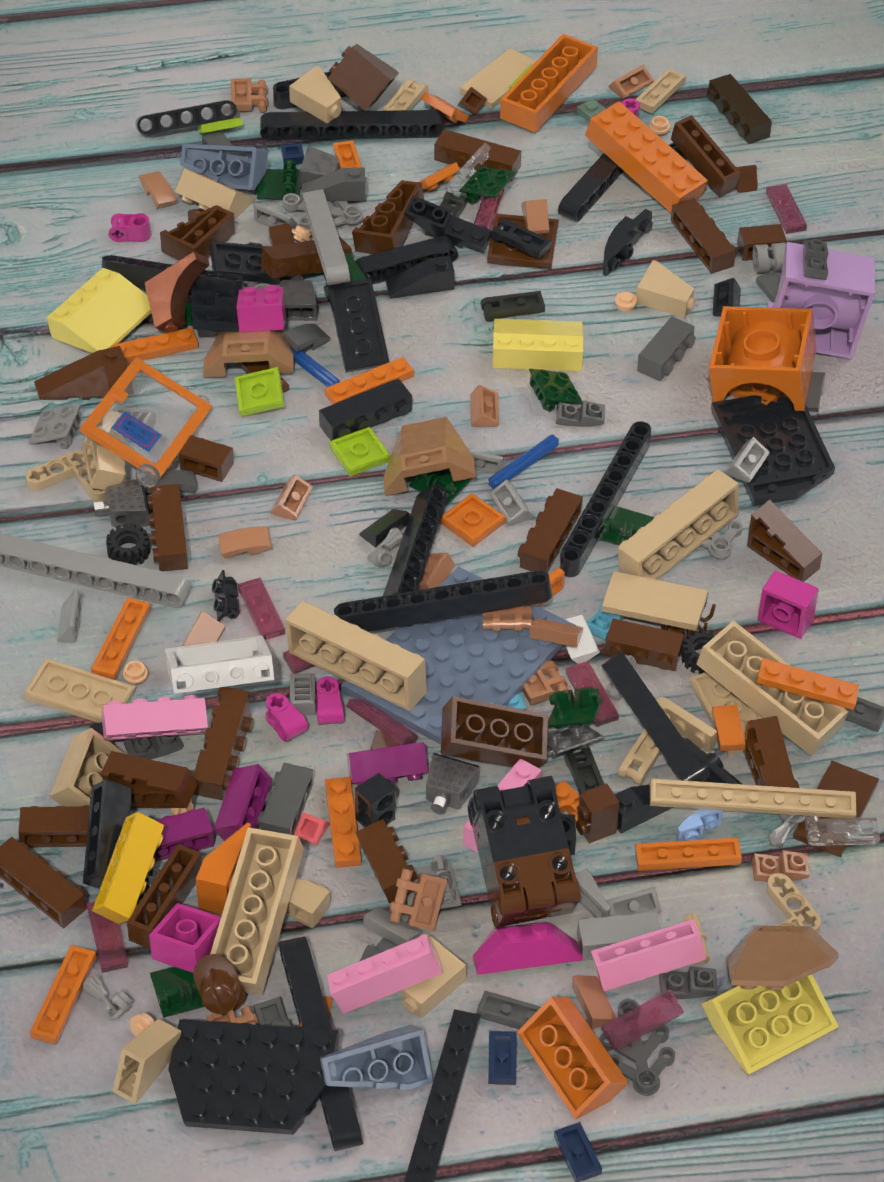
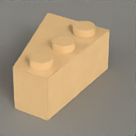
[82,412,127,491]

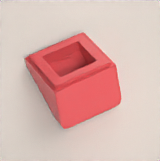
[294,812,330,845]

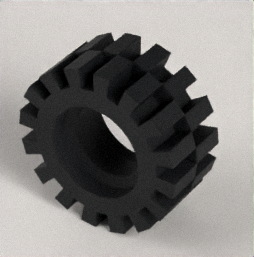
[106,523,150,565]
[681,629,718,674]

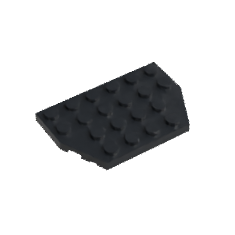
[711,395,835,506]
[168,1019,340,1135]

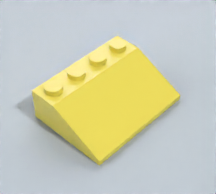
[46,268,151,353]
[492,318,583,371]
[701,975,839,1075]

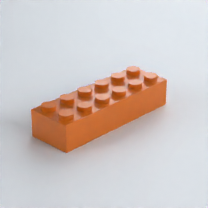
[500,34,598,133]
[585,101,708,213]

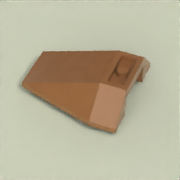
[203,315,294,378]
[383,416,476,496]
[727,925,839,990]

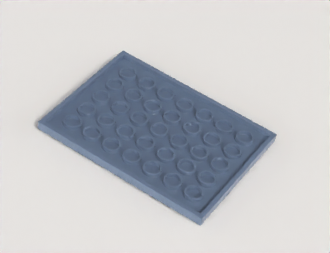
[341,566,576,744]

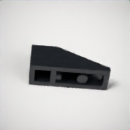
[386,256,455,299]
[615,784,674,834]

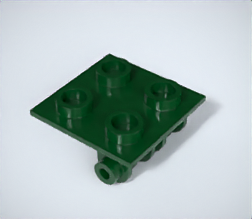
[257,160,300,199]
[459,167,516,204]
[529,369,583,411]
[409,468,473,506]
[599,506,654,545]
[548,686,604,729]
[150,967,205,1018]

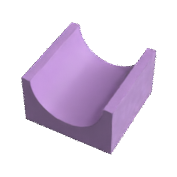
[767,242,875,359]

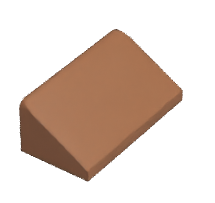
[608,65,654,99]
[470,385,499,427]
[270,474,313,521]
[418,553,455,590]
[183,611,225,646]
[529,618,583,647]
[572,975,617,1029]

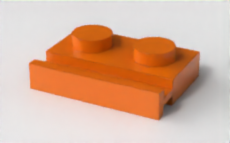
[421,92,469,123]

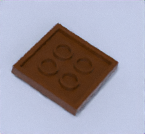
[487,213,559,269]

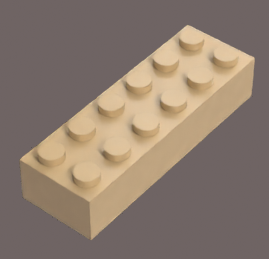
[618,469,739,580]
[285,601,427,711]
[696,620,849,756]
[210,827,304,996]

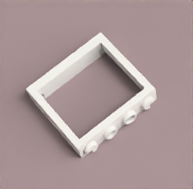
[165,635,274,694]

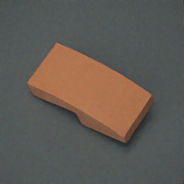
[138,171,177,209]
[218,526,272,559]
[751,851,810,882]

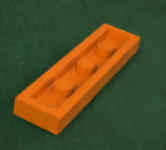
[113,328,198,364]
[325,357,414,405]
[91,597,150,680]
[756,658,859,710]
[325,777,361,868]
[635,837,742,871]
[30,945,97,1045]

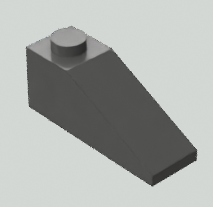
[302,167,365,201]

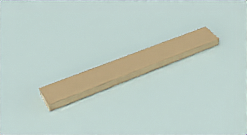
[650,779,856,819]

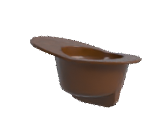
[193,954,245,1016]

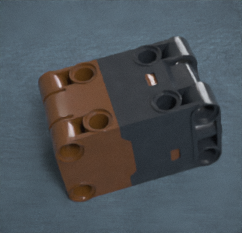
[468,776,581,928]

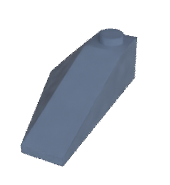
[180,144,268,190]
[320,1025,433,1090]

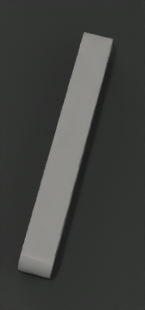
[302,189,350,286]
[0,533,191,608]

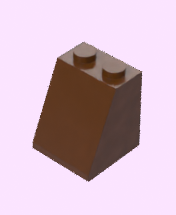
[327,44,399,111]

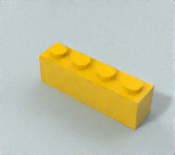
[92,812,164,924]

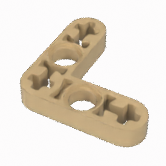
[25,450,107,502]
[767,873,821,933]

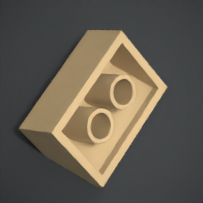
[175,168,255,218]
[49,728,125,807]

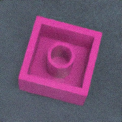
[237,285,286,332]
[758,570,819,639]
[149,903,221,973]

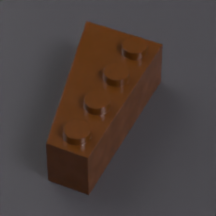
[352,180,424,254]
[193,687,254,801]

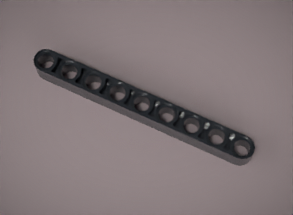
[260,110,445,140]
[559,421,651,577]
[334,570,552,632]
[279,936,363,1151]

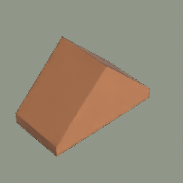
[521,199,549,234]

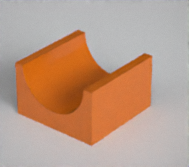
[709,306,816,411]

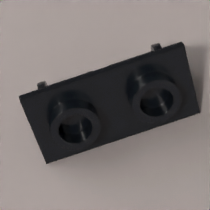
[212,570,240,622]

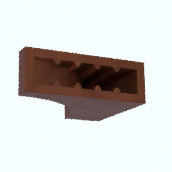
[145,252,210,333]

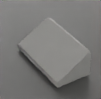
[254,202,298,231]
[725,437,770,483]
[470,451,506,474]
[489,479,534,526]
[57,590,81,643]
[606,887,662,916]
[364,906,422,946]

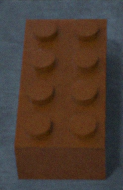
[440,696,548,768]

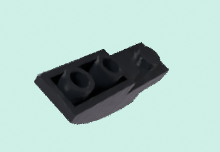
[404,196,491,252]
[603,209,653,276]

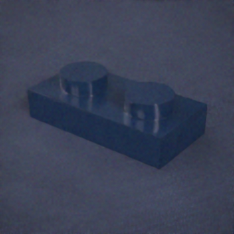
[488,1031,516,1085]
[554,1122,602,1182]

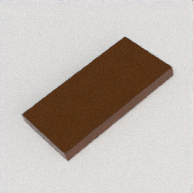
[793,761,879,858]

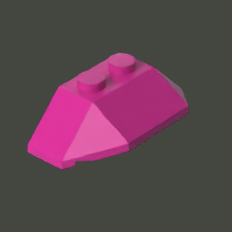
[472,921,583,975]

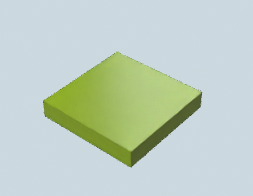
[234,367,285,417]
[329,427,391,477]

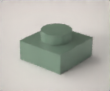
[577,99,606,122]

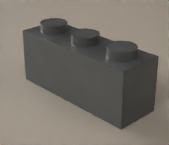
[637,316,696,381]
[257,763,314,835]

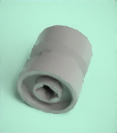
[752,242,786,273]

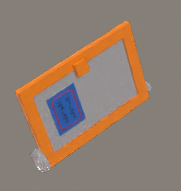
[79,357,213,487]

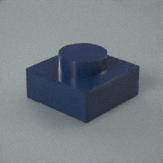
[281,143,304,164]

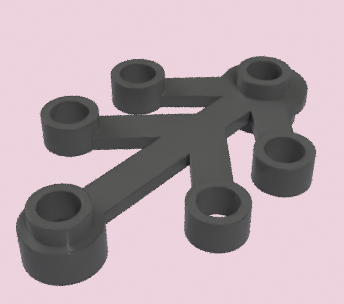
[599,999,675,1096]

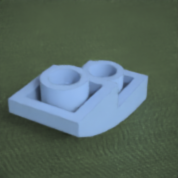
[676,809,723,841]

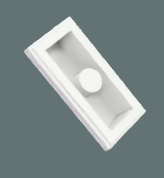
[565,615,600,664]

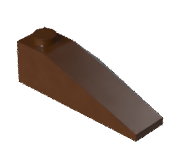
[34,346,133,400]

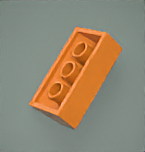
[516,997,629,1119]

